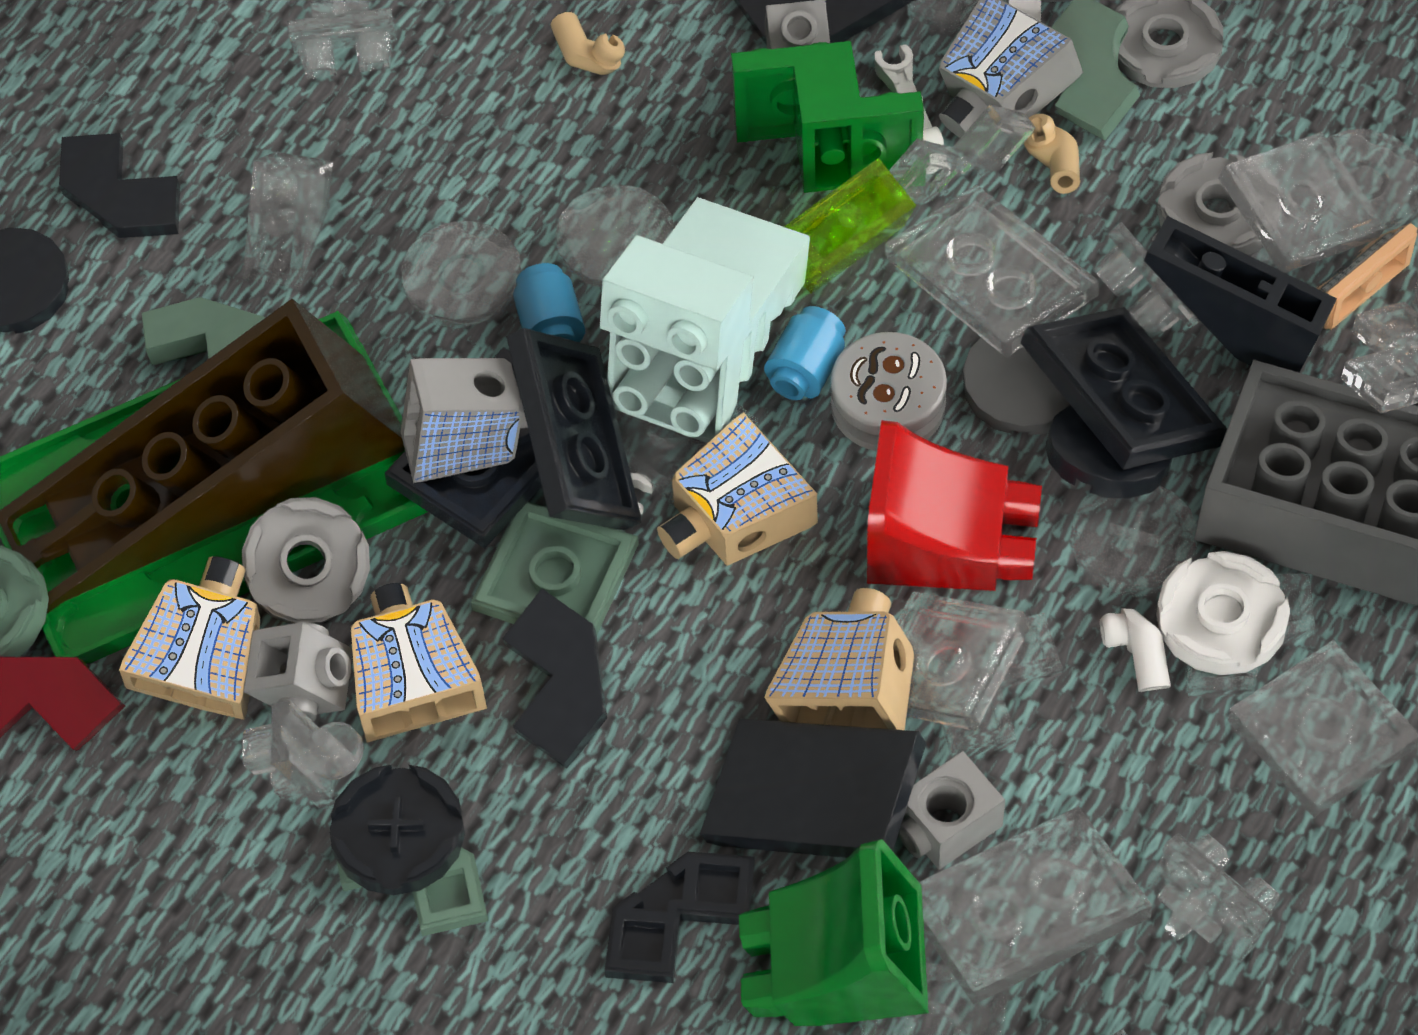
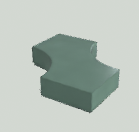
[1051,0,1140,140]

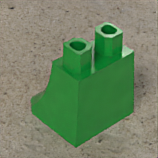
[739,839,929,1026]

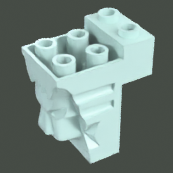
[600,197,810,443]

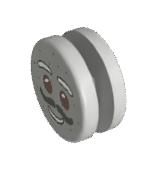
[831,332,947,451]

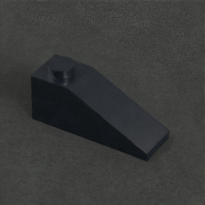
[1143,216,1337,373]

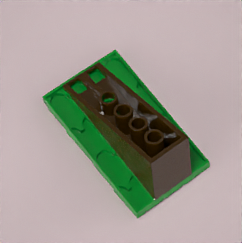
[0,299,428,664]

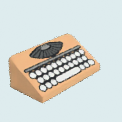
[1316,223,1418,330]

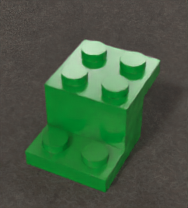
[731,41,924,193]

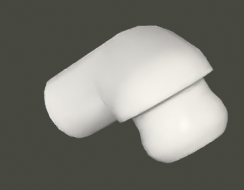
[1100,608,1171,692]

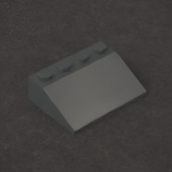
[1194,360,1418,606]

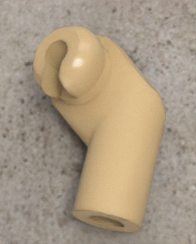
[551,12,625,75]
[1022,114,1080,194]

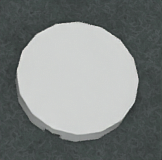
[1156,551,1290,675]

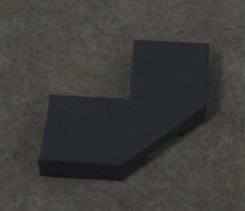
[59,133,180,238]
[502,589,607,768]
[605,851,755,983]

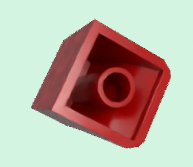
[867,420,1042,591]

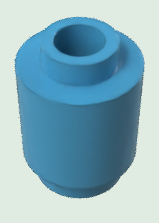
[513,263,585,342]
[764,306,846,400]

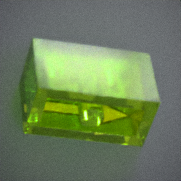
[784,158,917,294]

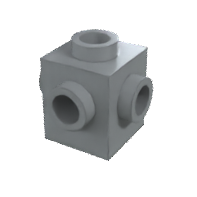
[243,622,353,723]

